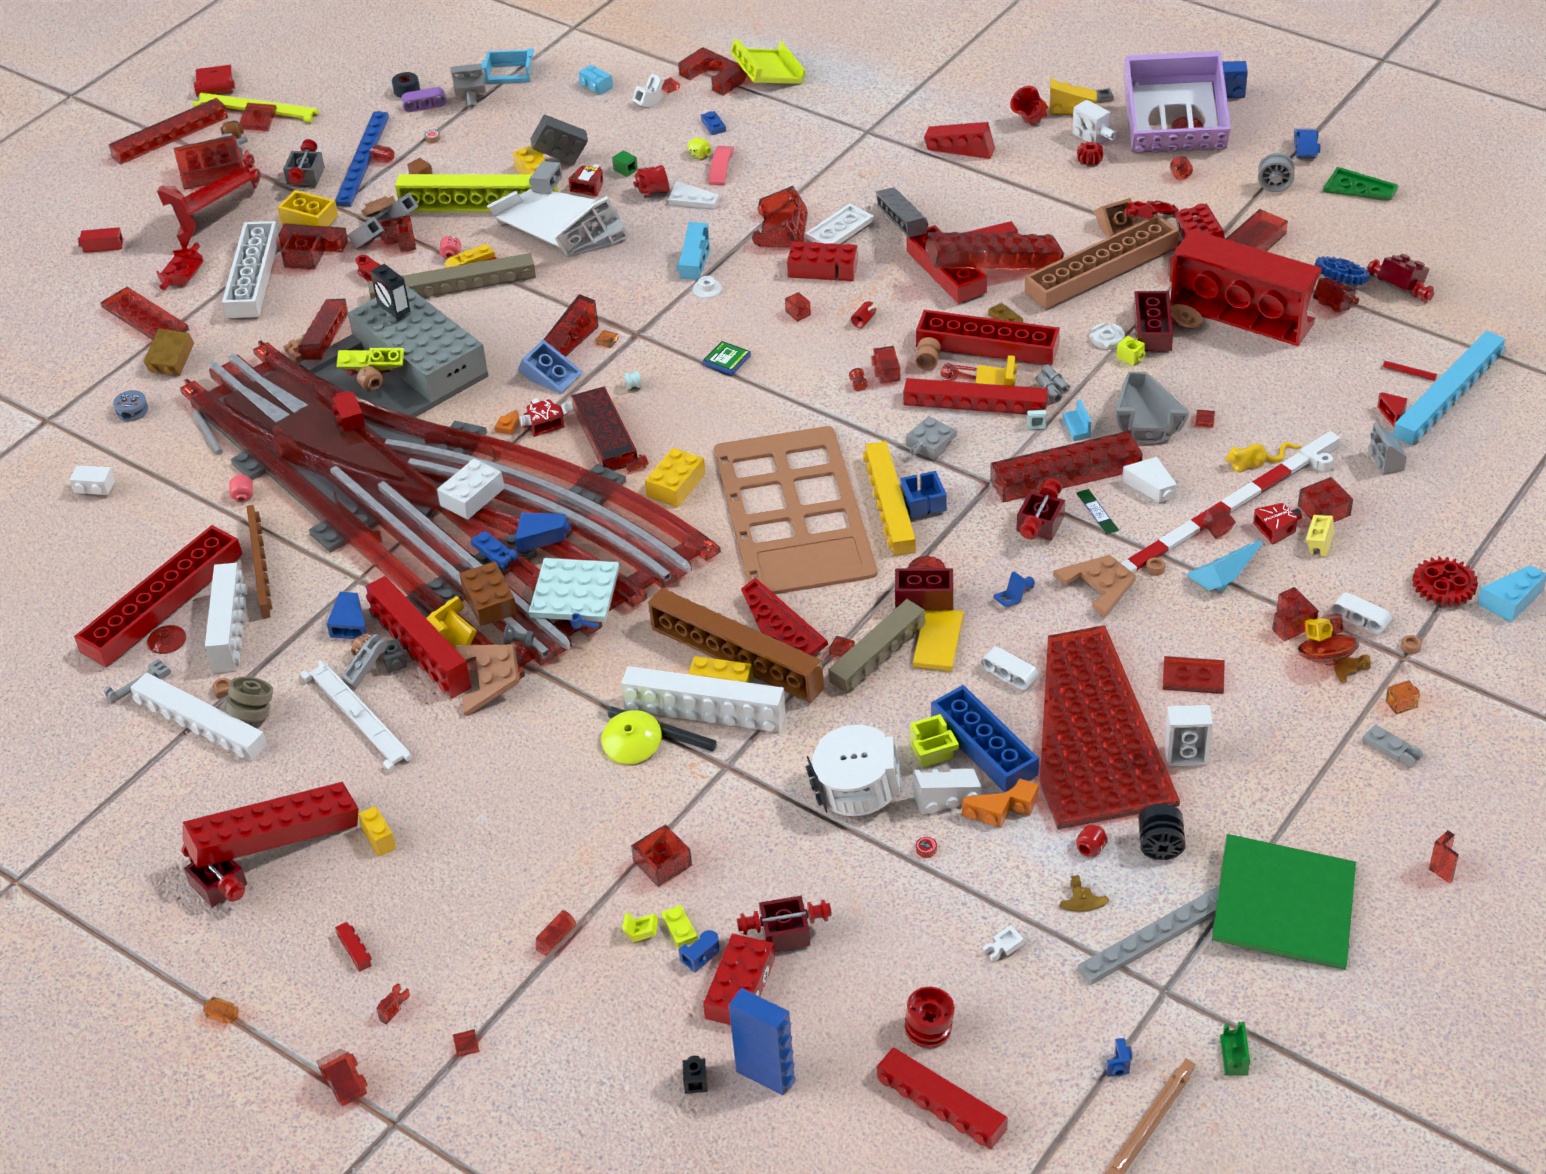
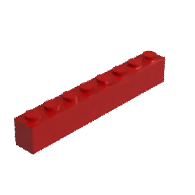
[903,378,1048,414]

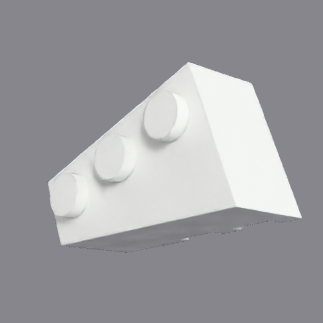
[914,769,982,815]

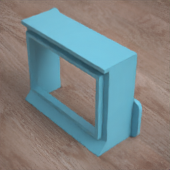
[481,48,534,84]

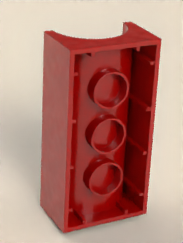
[1170,229,1322,347]

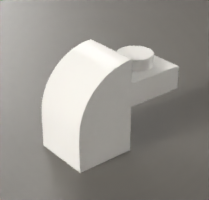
[632,73,665,107]

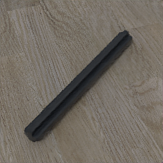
[607,706,717,751]

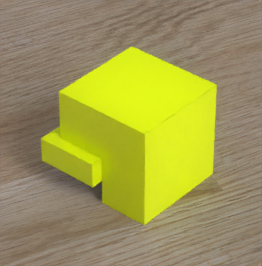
[910,714,959,768]

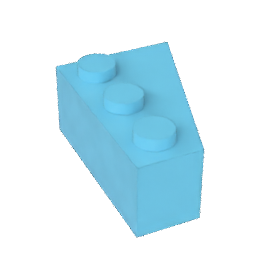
[677,222,710,280]
[1477,565,1546,622]

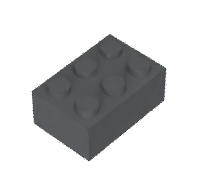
[530,114,588,165]

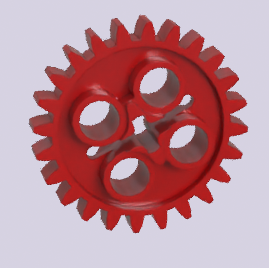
[1412,556,1478,607]

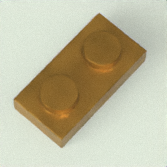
[988,302,1023,323]

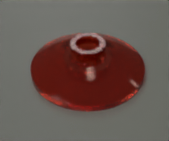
[147,625,186,654]

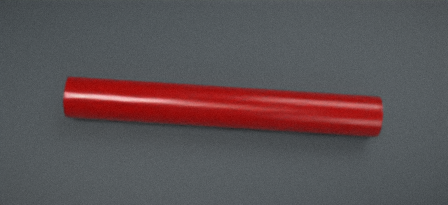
[1383,361,1437,381]

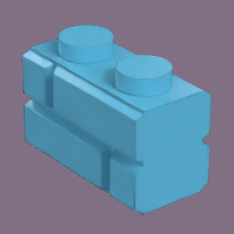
[579,65,613,95]

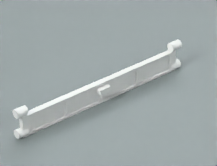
[300,661,412,772]

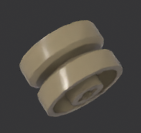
[225,677,273,721]

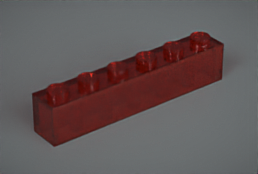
[298,298,348,360]

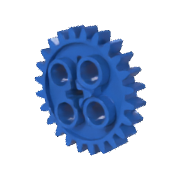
[1314,256,1370,285]

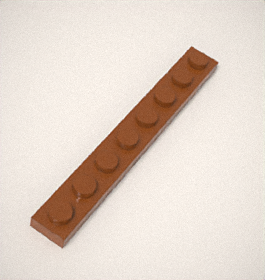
[246,505,273,619]

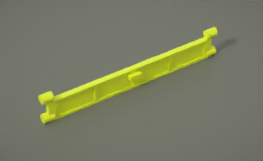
[193,93,319,123]

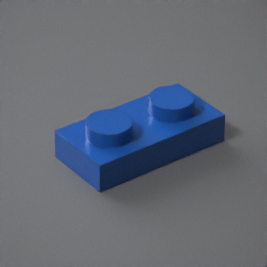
[701,111,726,135]

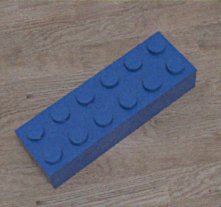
[931,685,1039,792]

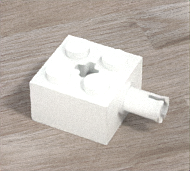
[1073,100,1117,144]

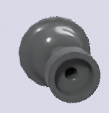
[503,623,534,647]

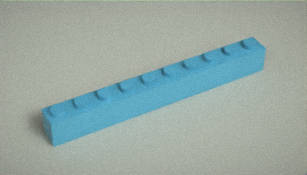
[1393,331,1506,445]

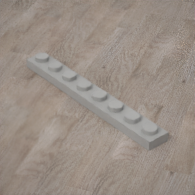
[1078,886,1219,985]

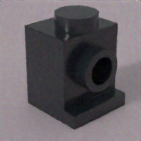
[682,1055,708,1094]

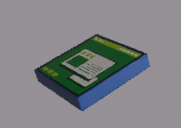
[703,341,751,375]

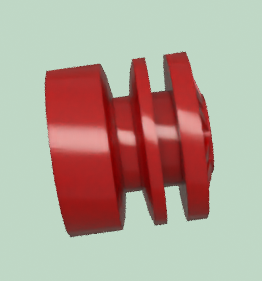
[904,986,955,1048]

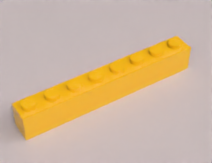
[862,441,916,556]

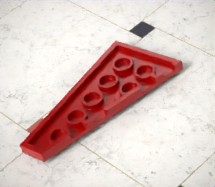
[741,578,829,656]

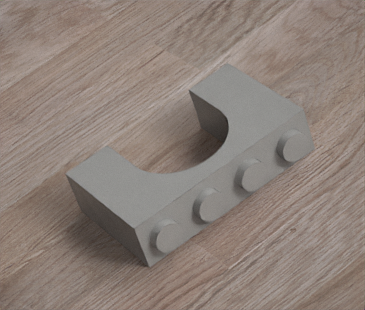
[347,193,418,249]

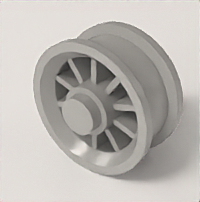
[1258,153,1295,192]

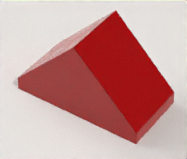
[1377,392,1408,427]

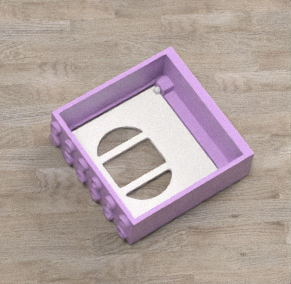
[1123,51,1231,153]

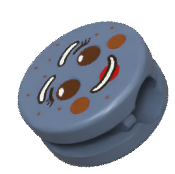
[113,390,148,421]

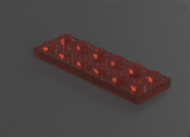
[100,286,189,340]

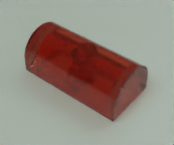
[536,910,576,956]

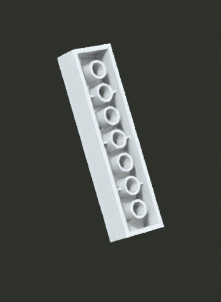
[222,221,280,319]
[621,666,786,733]

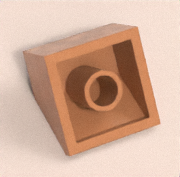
[1094,198,1139,237]

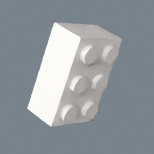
[437,458,504,520]
[1164,705,1213,767]

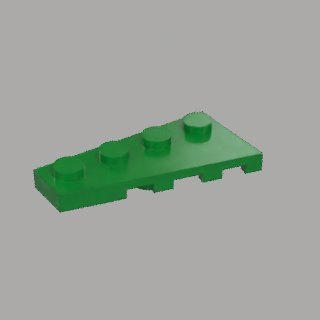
[1323,167,1398,200]

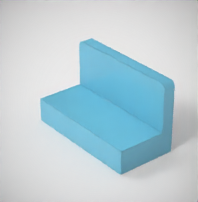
[1062,399,1091,441]

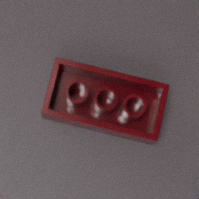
[1133,291,1173,351]

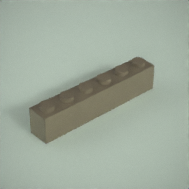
[828,599,926,693]

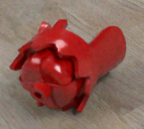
[1010,85,1048,126]
[633,165,670,197]

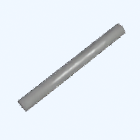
[193,410,223,455]

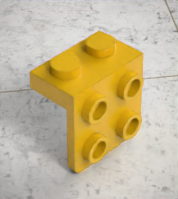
[975,355,1018,386]

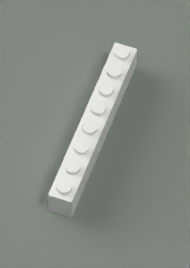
[130,673,268,761]

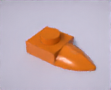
[495,410,519,435]

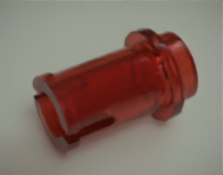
[624,454,649,473]

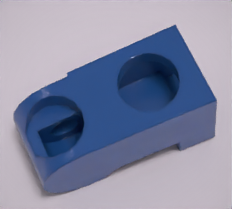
[678,930,720,973]

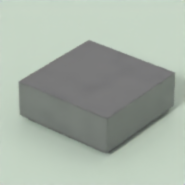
[1095,88,1114,103]

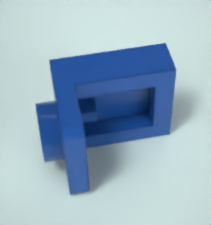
[1106,1038,1133,1077]

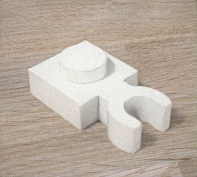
[983,925,1025,962]

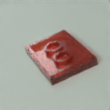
[1162,656,1225,694]

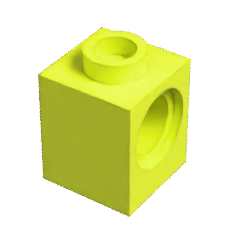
[1117,335,1145,366]

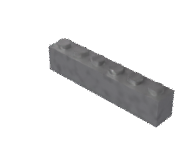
[876,187,928,237]

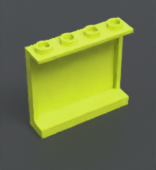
[730,39,806,84]

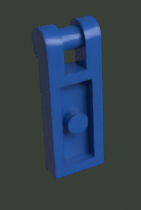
[470,531,518,569]

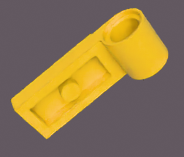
[445,244,495,268]

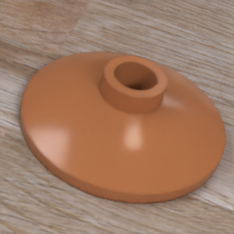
[1171,304,1203,328]

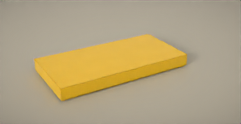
[913,610,964,671]

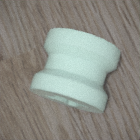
[624,370,641,390]

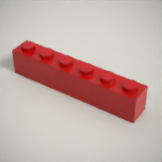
[877,1047,1008,1150]

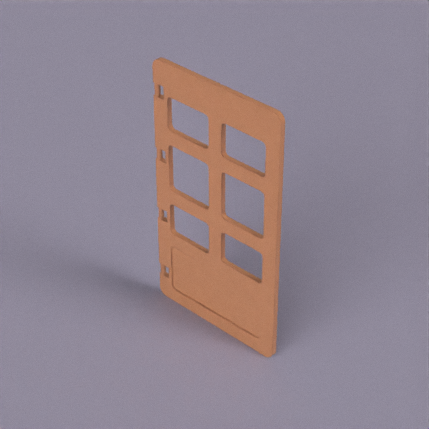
[714,426,878,594]

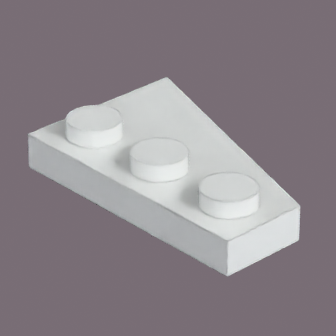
[668,181,719,209]

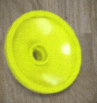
[601,710,662,765]

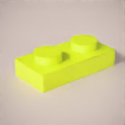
[661,905,698,949]

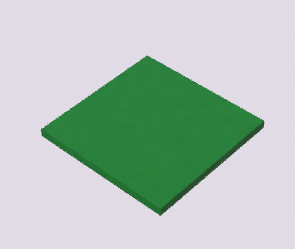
[1212,834,1356,970]

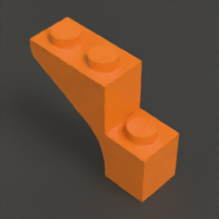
[962,778,1039,828]

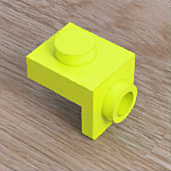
[622,913,658,942]

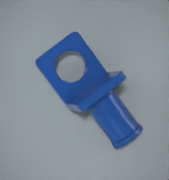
[993,571,1035,607]

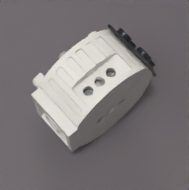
[805,725,900,816]

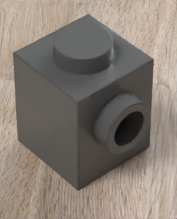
[381,639,407,673]

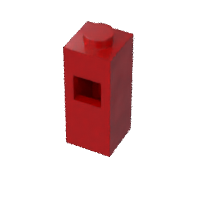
[78,227,124,253]

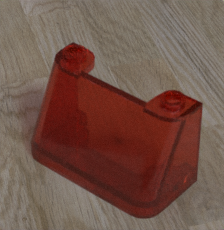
[752,186,808,247]

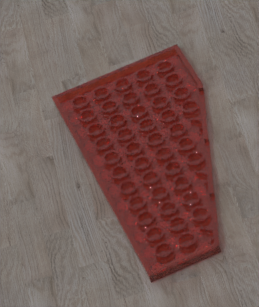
[1040,625,1180,830]

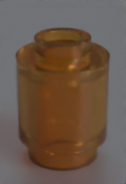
[203,996,239,1024]

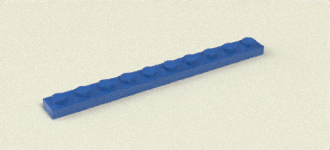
[335,111,389,207]

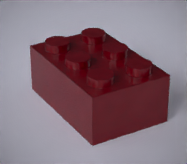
[895,568,953,610]

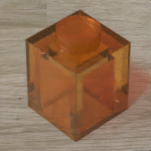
[1385,680,1420,715]

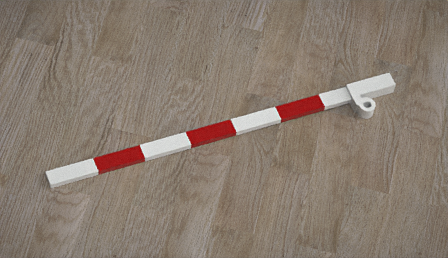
[1121,431,1340,573]

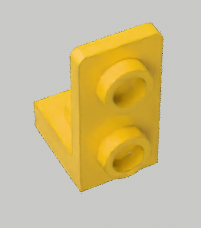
[426,596,464,640]

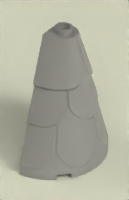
[1115,372,1189,444]

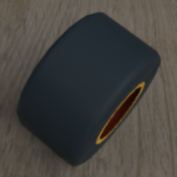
[391,72,420,98]

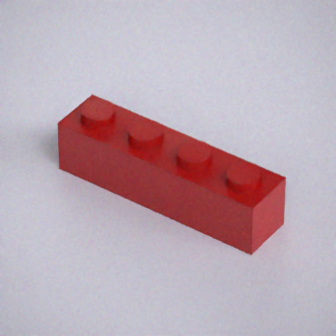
[335,921,372,972]

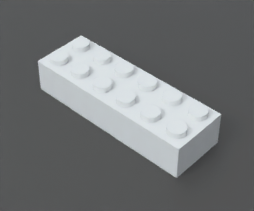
[205,563,247,673]

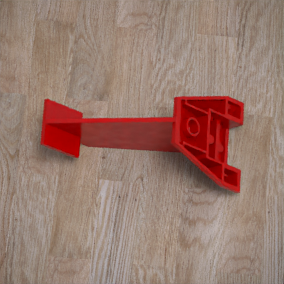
[157,150,261,249]

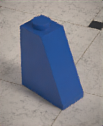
[515,513,570,552]
[327,592,367,639]

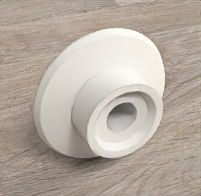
[692,276,722,298]

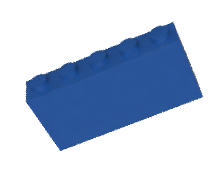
[729,988,796,1095]

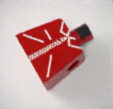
[1253,503,1302,545]

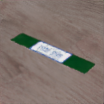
[1076,489,1119,534]

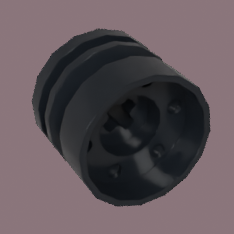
[1138,803,1186,860]

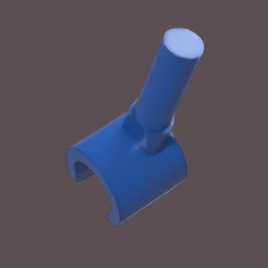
[570,613,598,629]

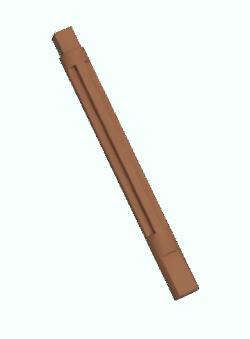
[1104,1058,1196,1174]

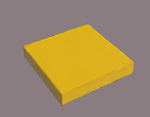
[444,611,477,649]

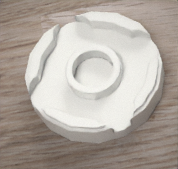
[1090,323,1125,349]

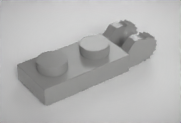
[342,634,388,688]
[1363,724,1423,767]

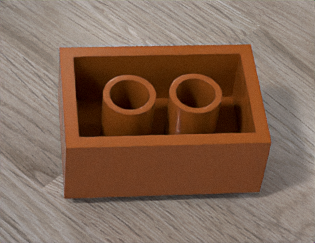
[459,561,517,626]

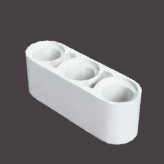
[1331,593,1392,634]
[980,647,1039,690]

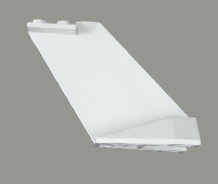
[488,189,629,257]

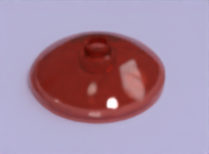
[1298,634,1359,666]

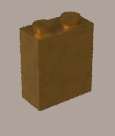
[143,329,194,376]

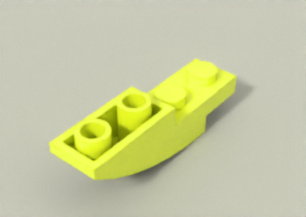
[336,348,405,372]

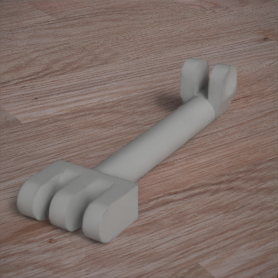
[104,659,171,703]

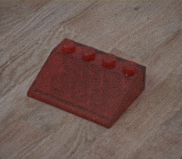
[173,135,244,190]

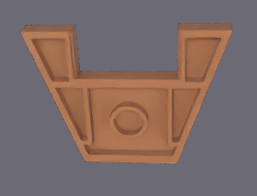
[1053,555,1136,618]
[456,645,520,716]

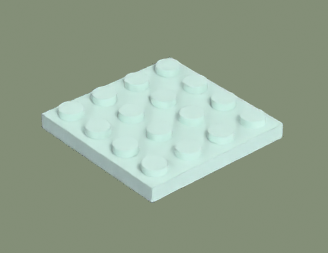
[529,558,620,622]

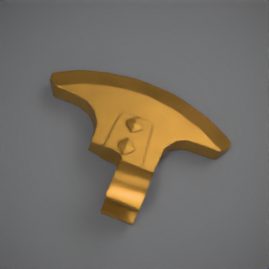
[1334,649,1371,683]
[1059,875,1109,912]

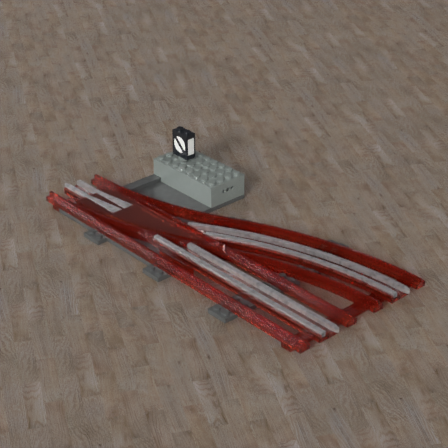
[180,263,721,680]

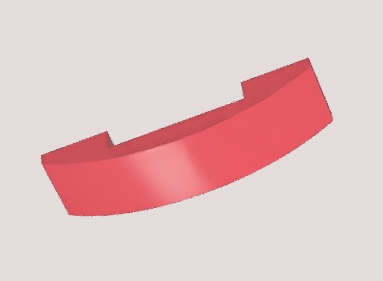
[709,146,734,185]

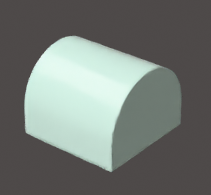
[1027,410,1046,430]

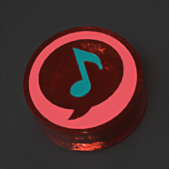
[916,837,937,858]

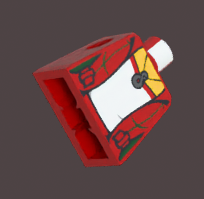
[568,164,604,197]

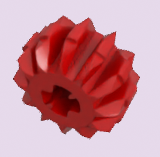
[1077,141,1104,166]

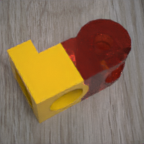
[1305,613,1344,641]

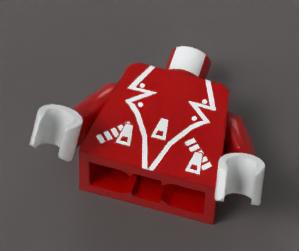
[520,399,574,437]

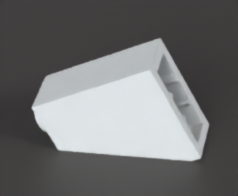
[1122,457,1177,503]

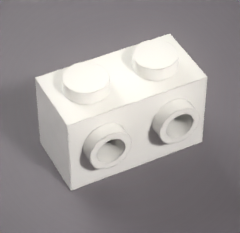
[70,466,115,495]

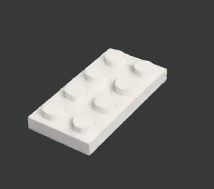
[805,203,874,244]

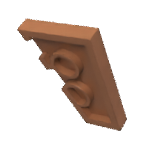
[361,196,396,216]

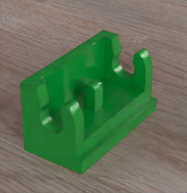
[1220,1022,1250,1075]

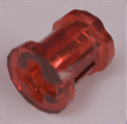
[849,368,868,391]

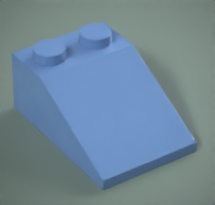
[518,339,583,394]

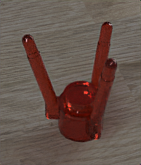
[941,363,977,381]

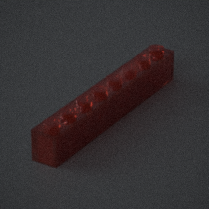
[108,98,228,165]

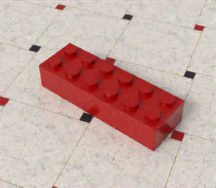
[906,225,987,304]

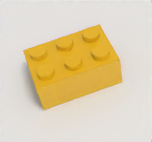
[277,190,338,234]
[645,448,706,507]
[688,656,753,683]

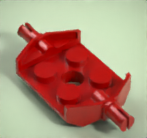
[1125,200,1179,219]
[156,243,204,291]

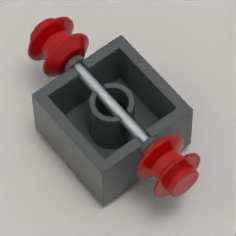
[283,139,325,186]

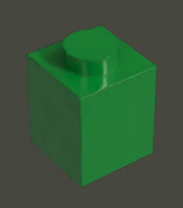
[612,150,638,177]

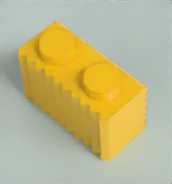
[358,806,397,856]

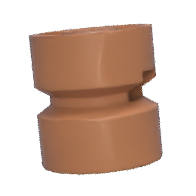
[915,337,940,370]

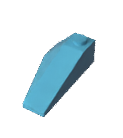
[1187,540,1263,591]

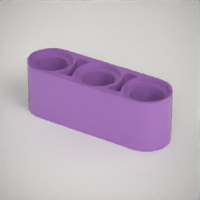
[401,87,447,112]

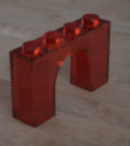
[678,47,748,96]

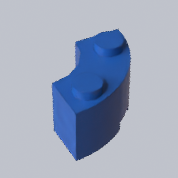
[1294,128,1321,158]

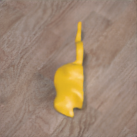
[1225,442,1302,472]

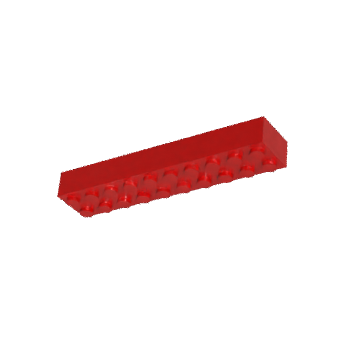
[74,525,243,667]

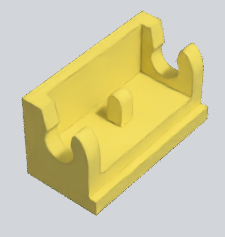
[1306,515,1335,557]

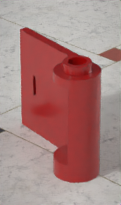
[194,64,235,97]

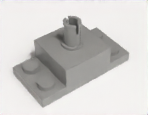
[450,63,486,107]

